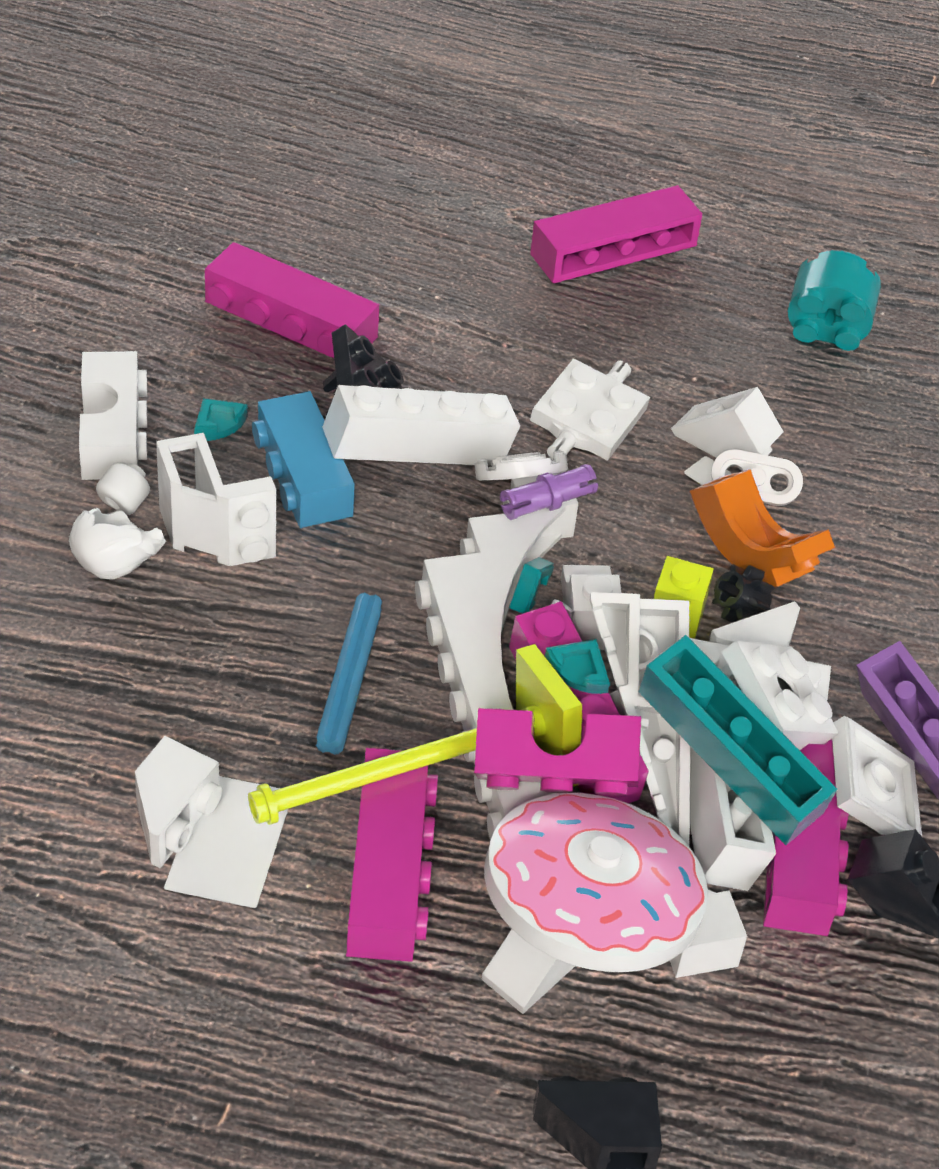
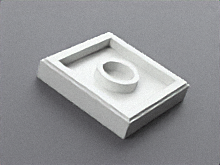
[832,716,922,836]

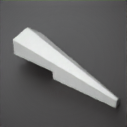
[590,592,690,846]

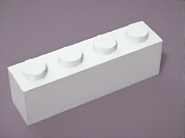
[322,385,520,466]
[690,746,776,891]

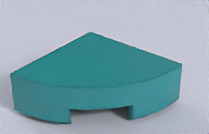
[194,398,248,441]
[509,557,554,614]
[544,639,610,694]

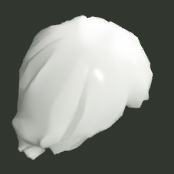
[69,508,166,579]

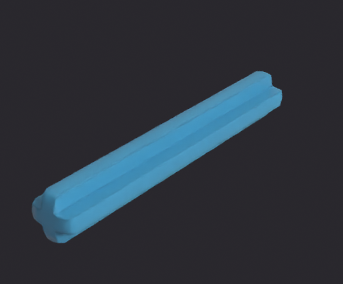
[316,592,382,755]

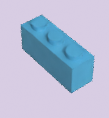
[252,391,355,528]

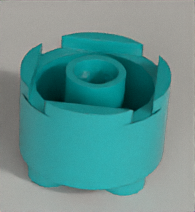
[788,250,881,351]

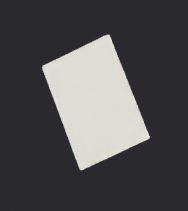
[164,776,288,908]

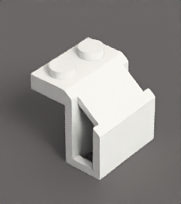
[156,433,276,566]

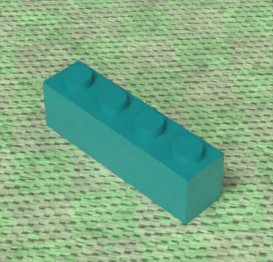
[638,635,838,845]

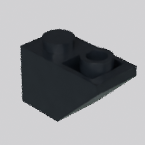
[847,829,939,939]
[533,1076,662,1169]

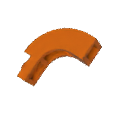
[690,469,835,587]

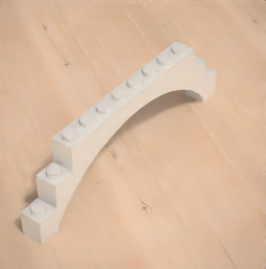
[415,471,747,978]

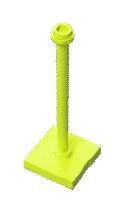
[248,644,582,825]

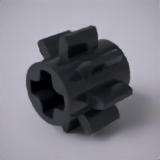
[712,564,774,623]

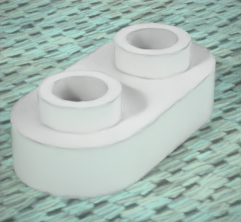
[711,449,803,506]

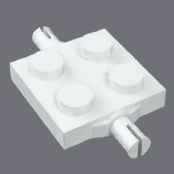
[530,358,650,461]

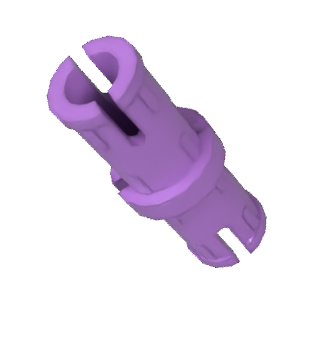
[500,464,598,520]

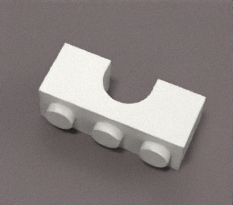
[79,351,147,480]

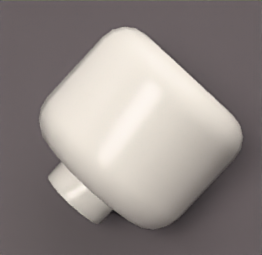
[96,463,150,515]

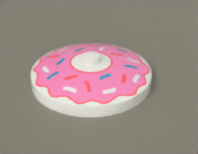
[484,793,708,972]

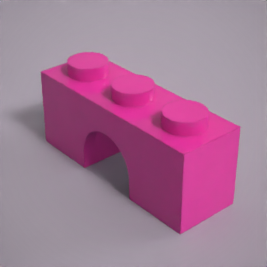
[474,708,641,796]

